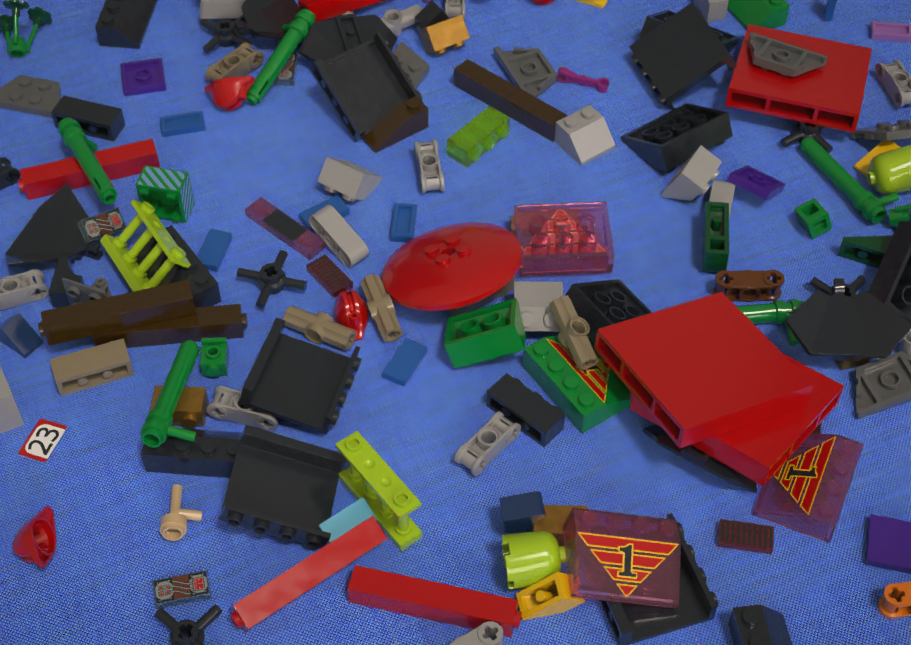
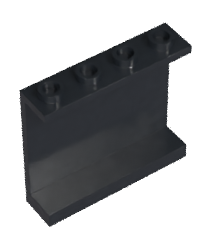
[239,317,362,434]
[219,425,346,549]
[579,513,718,645]

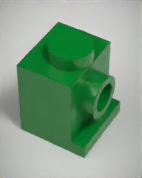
[794,198,832,240]
[200,337,229,377]

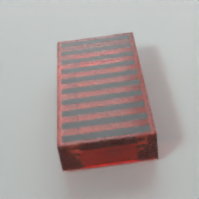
[306,255,353,298]
[717,519,774,554]

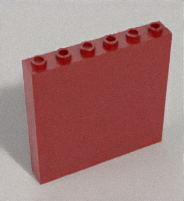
[725,24,872,133]
[594,292,813,448]
[629,354,844,486]

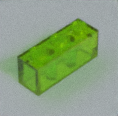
[447,106,510,167]

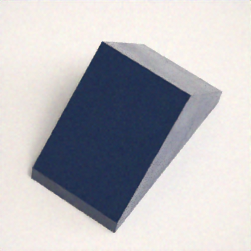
[0,314,43,358]
[499,491,546,534]

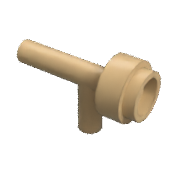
[159,484,202,541]

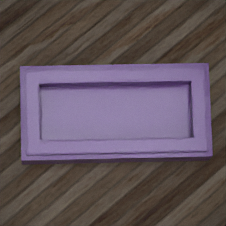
[870,21,911,43]

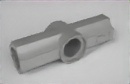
[380,4,422,36]

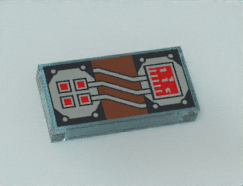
[273,52,299,86]
[77,207,126,243]
[152,570,212,609]

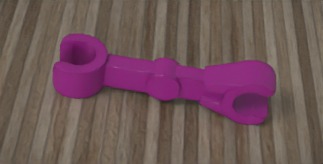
[557,67,609,93]

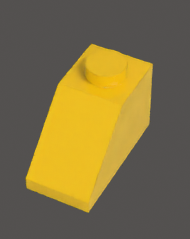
[516,572,585,620]

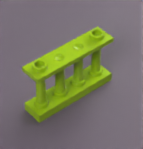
[100,199,191,292]
[335,431,422,551]

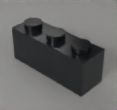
[51,95,125,142]
[486,373,565,447]

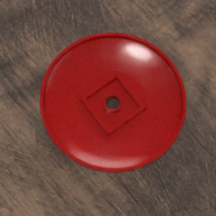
[382,222,522,311]

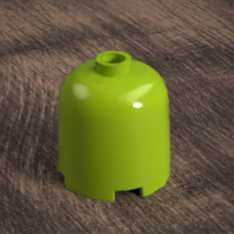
[866,145,911,195]
[501,531,566,590]

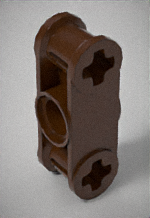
[712,270,785,302]

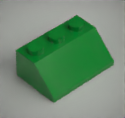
[727,0,790,30]
[444,298,526,369]

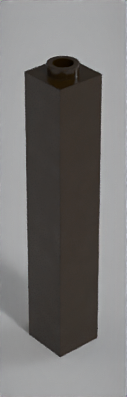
[453,59,567,142]
[38,280,196,346]
[92,304,248,348]

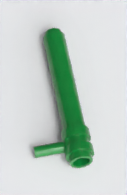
[246,9,316,106]
[58,118,117,204]
[800,137,899,224]
[736,299,804,346]
[140,340,199,448]

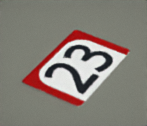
[18,418,67,462]

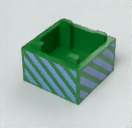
[136,166,195,223]

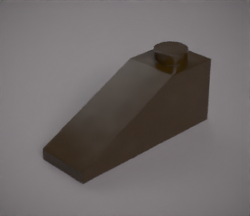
[363,96,429,153]

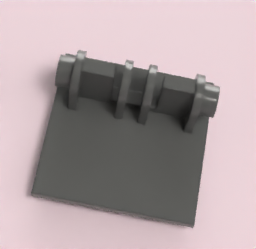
[62,277,112,305]

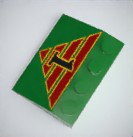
[523,335,631,434]

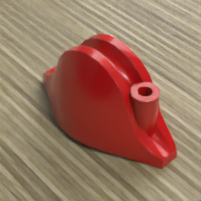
[204,76,255,111]
[333,289,369,341]
[12,505,56,568]

